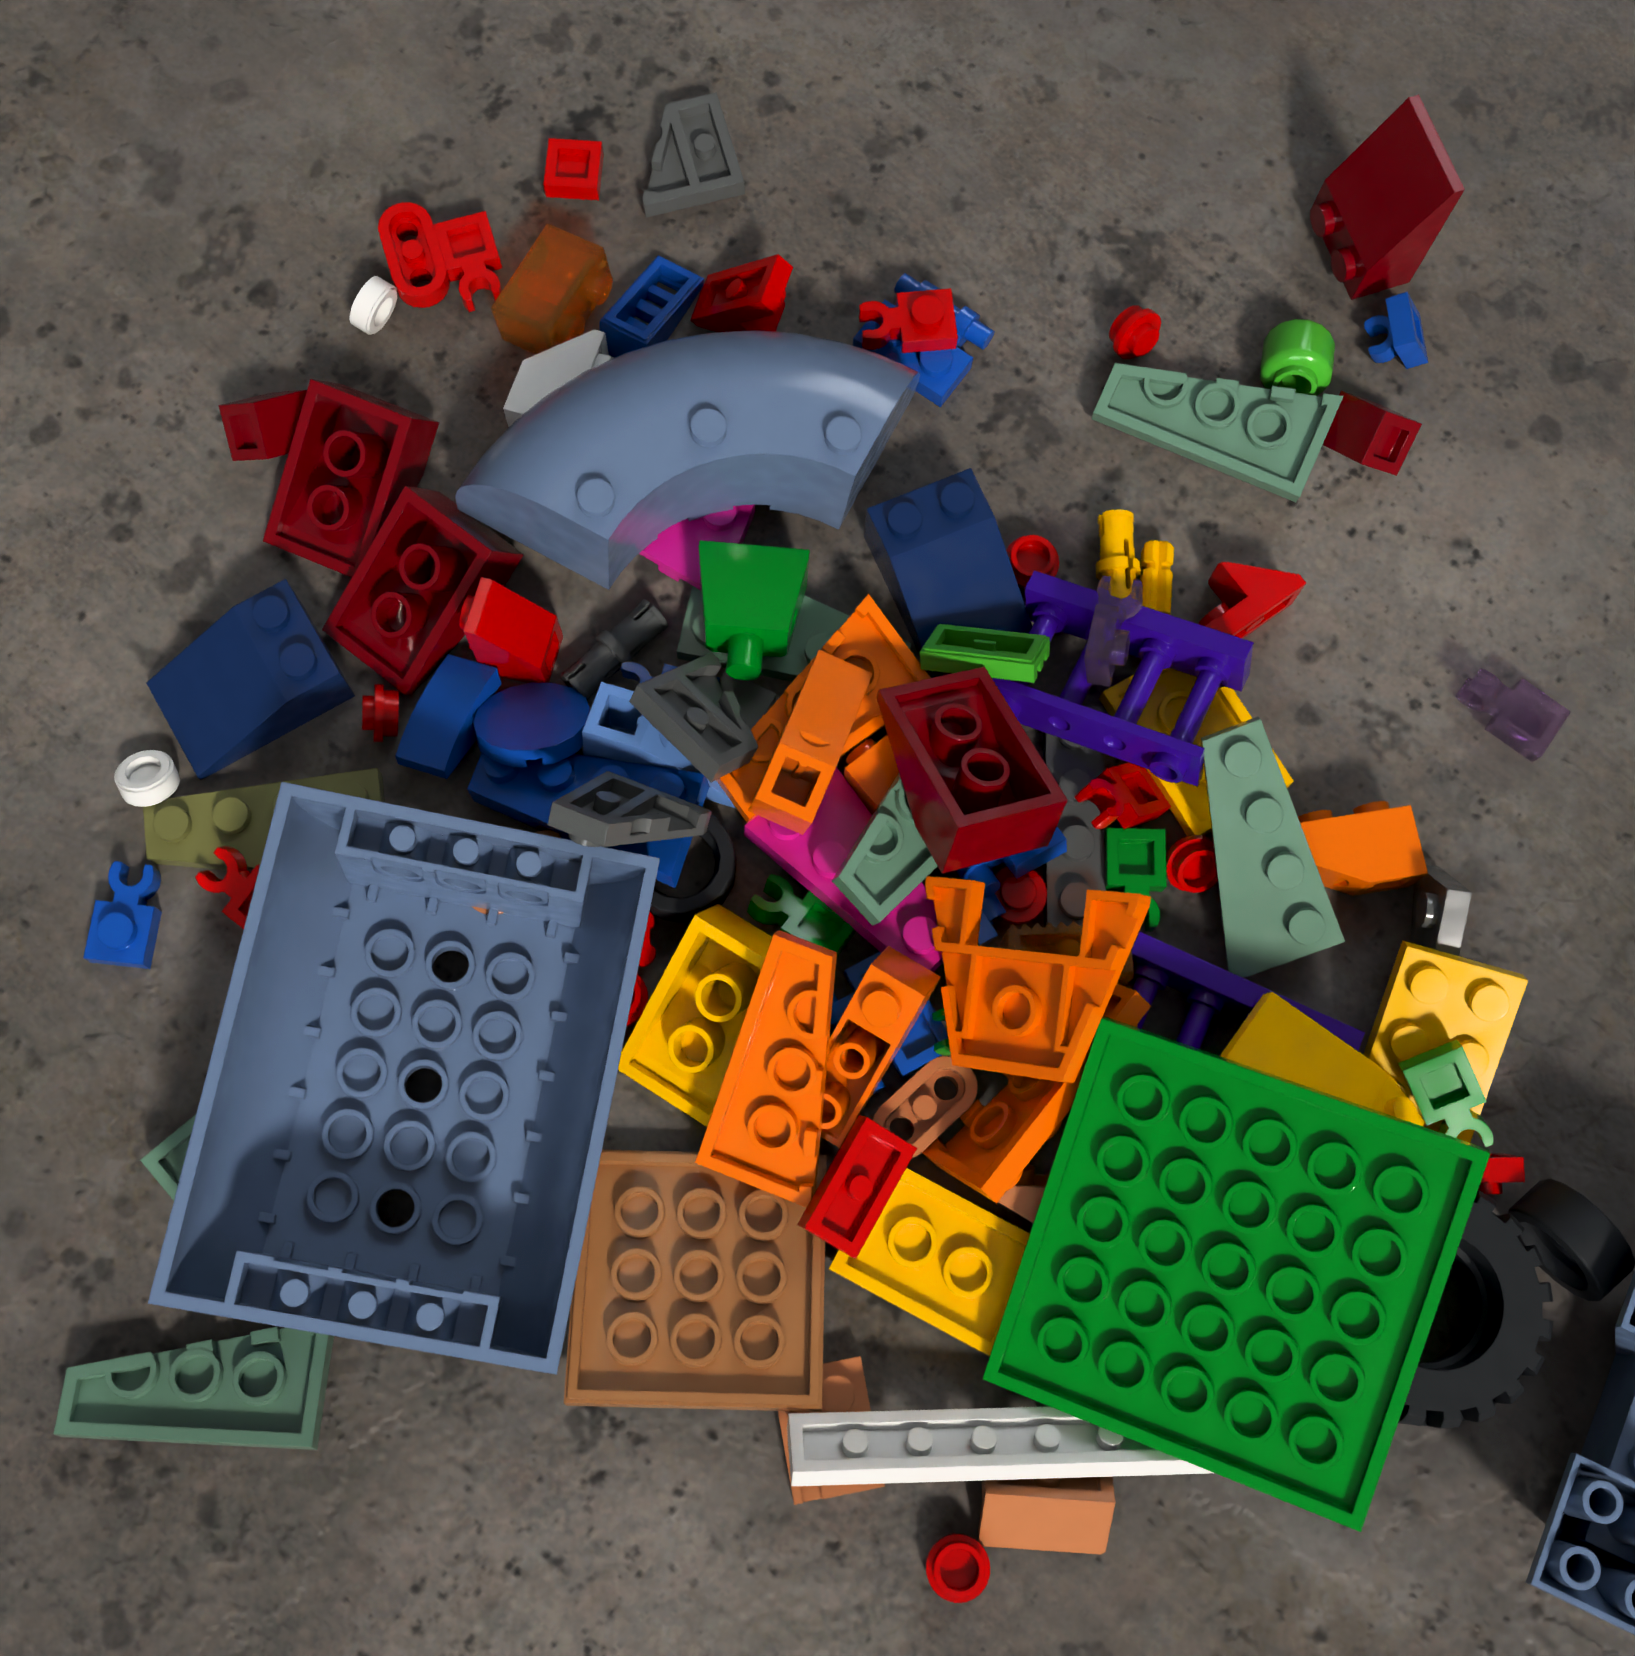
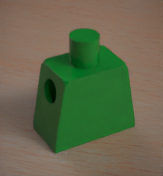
[699,540,810,680]

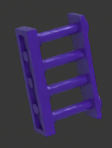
[992,571,1254,787]
[1124,931,1365,1051]

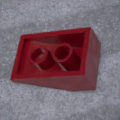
[1310,94,1465,300]
[263,379,440,577]
[322,486,524,695]
[876,666,1068,873]

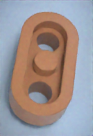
[873,1056,978,1159]

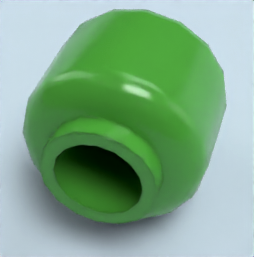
[1260,319,1335,396]

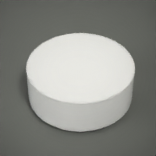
[349,276,397,335]
[114,750,180,807]

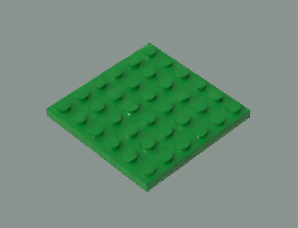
[983,1016,1490,1532]

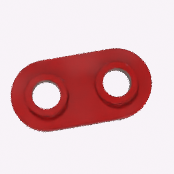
[378,202,450,308]

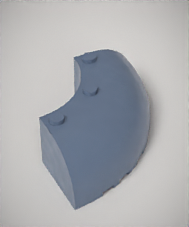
[455,330,920,590]

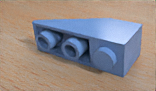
[582,682,737,809]

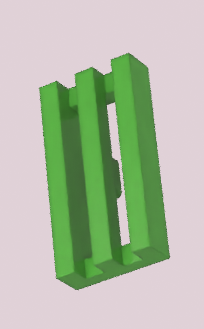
[920,624,1050,683]

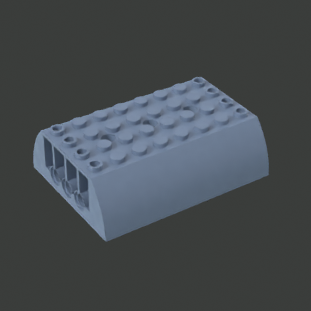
[148,782,660,1375]

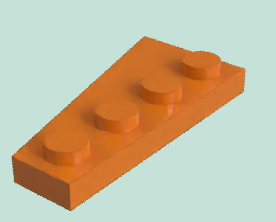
[922,984,1151,1204]

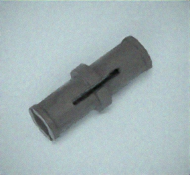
[560,599,668,700]

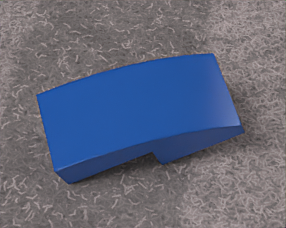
[395,654,502,779]

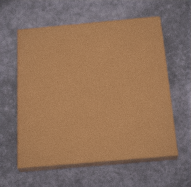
[564,1150,827,1412]

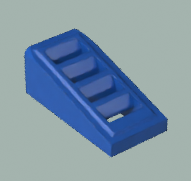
[599,255,704,358]

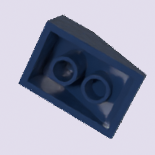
[864,468,1032,678]
[146,579,355,780]

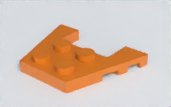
[925,876,1151,1083]

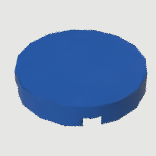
[473,683,590,767]

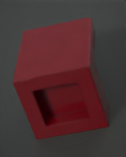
[218,390,307,461]
[1323,390,1422,476]

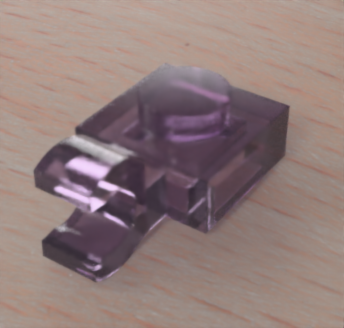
[1084,576,1143,686]
[1455,668,1571,762]

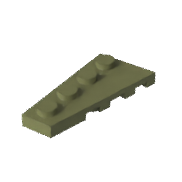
[143,768,385,870]

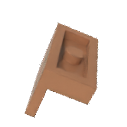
[978,1476,1116,1554]

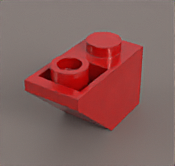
[460,577,563,683]

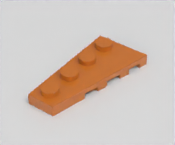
[716,594,931,823]
[695,930,837,1208]

